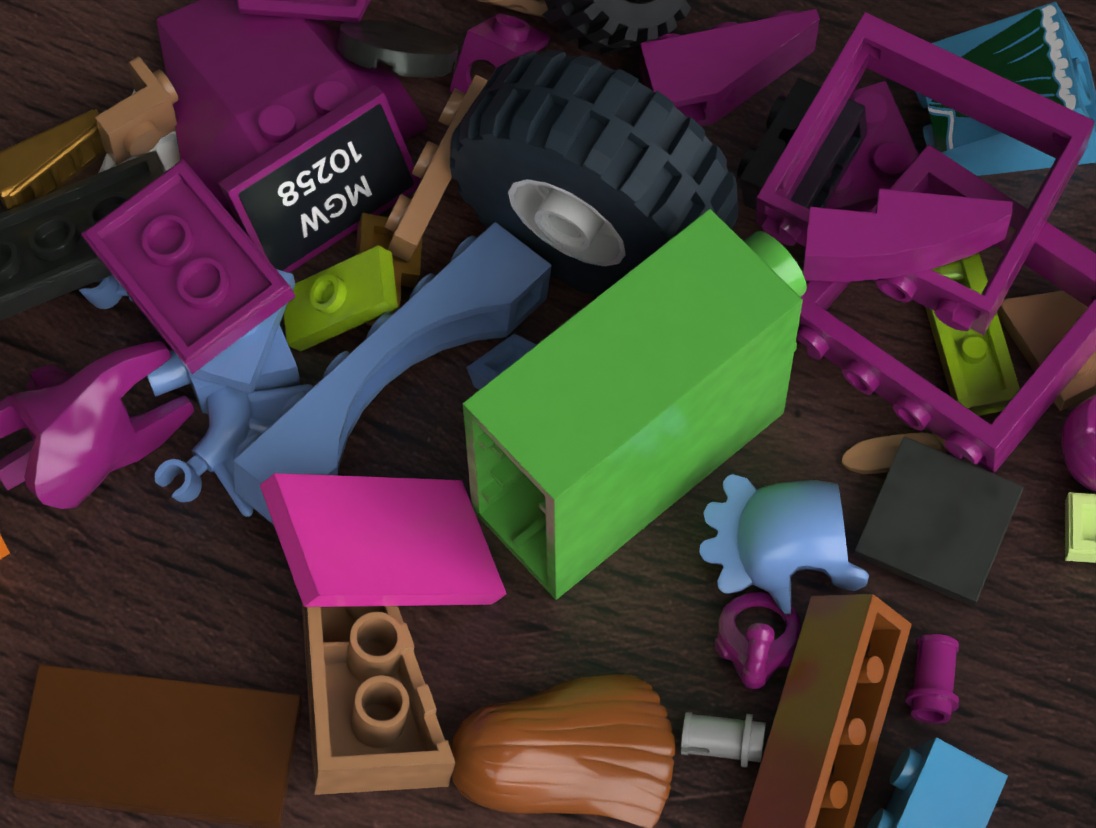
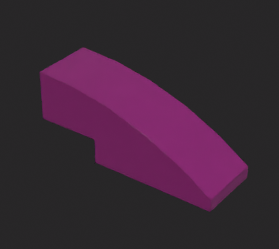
[803,189,1013,282]

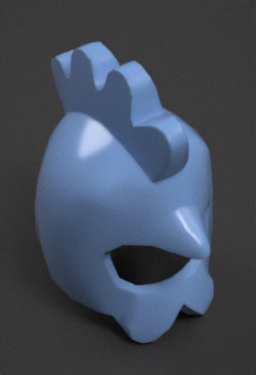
[699,474,869,614]

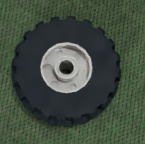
[450,50,738,296]

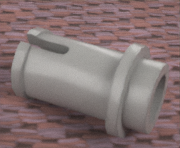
[681,712,766,768]

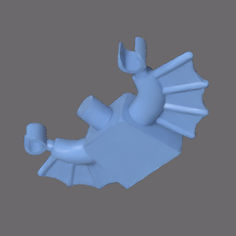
[79,275,313,517]

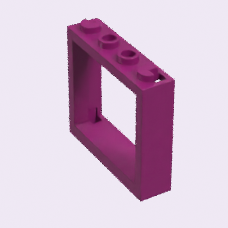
[756,12,1095,335]
[796,144,1096,474]

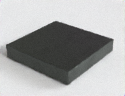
[853,436,1024,607]

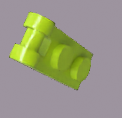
[925,252,1020,416]

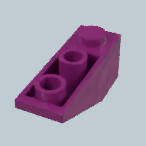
[639,9,820,127]

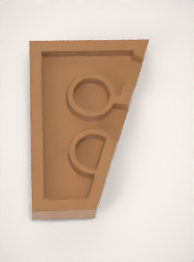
[384,75,488,262]

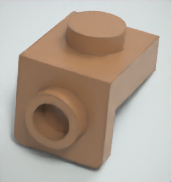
[95,56,178,165]

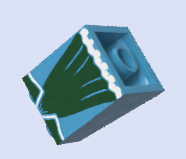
[916,1,1096,176]

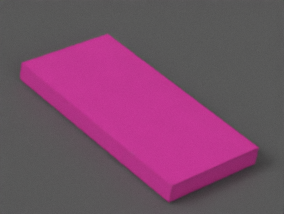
[260,473,507,607]

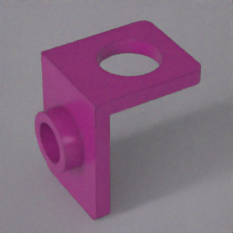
[450,13,550,93]

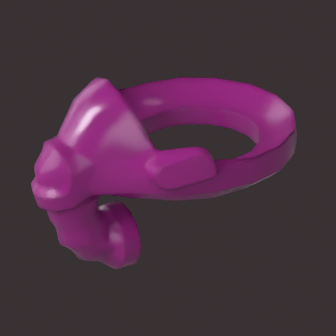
[715,592,802,689]

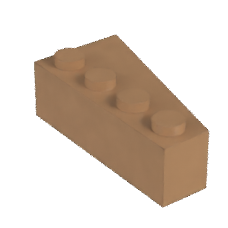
[302,604,455,795]

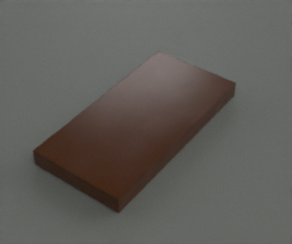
[12,664,302,828]

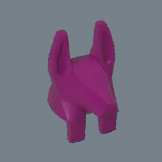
[0,341,194,509]

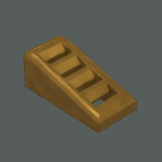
[0,109,106,211]

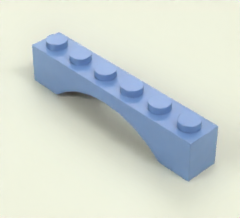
[233,222,552,525]

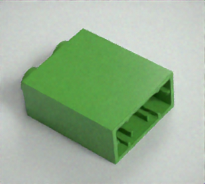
[463,209,807,600]

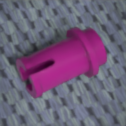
[905,634,959,724]

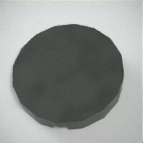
[337,20,458,78]

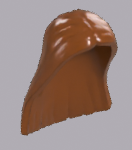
[449,674,675,828]

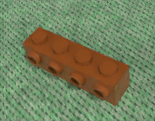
[741,594,912,828]

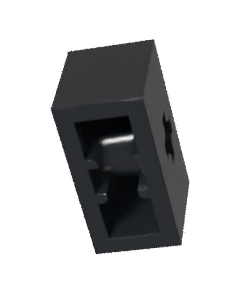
[737,77,867,210]

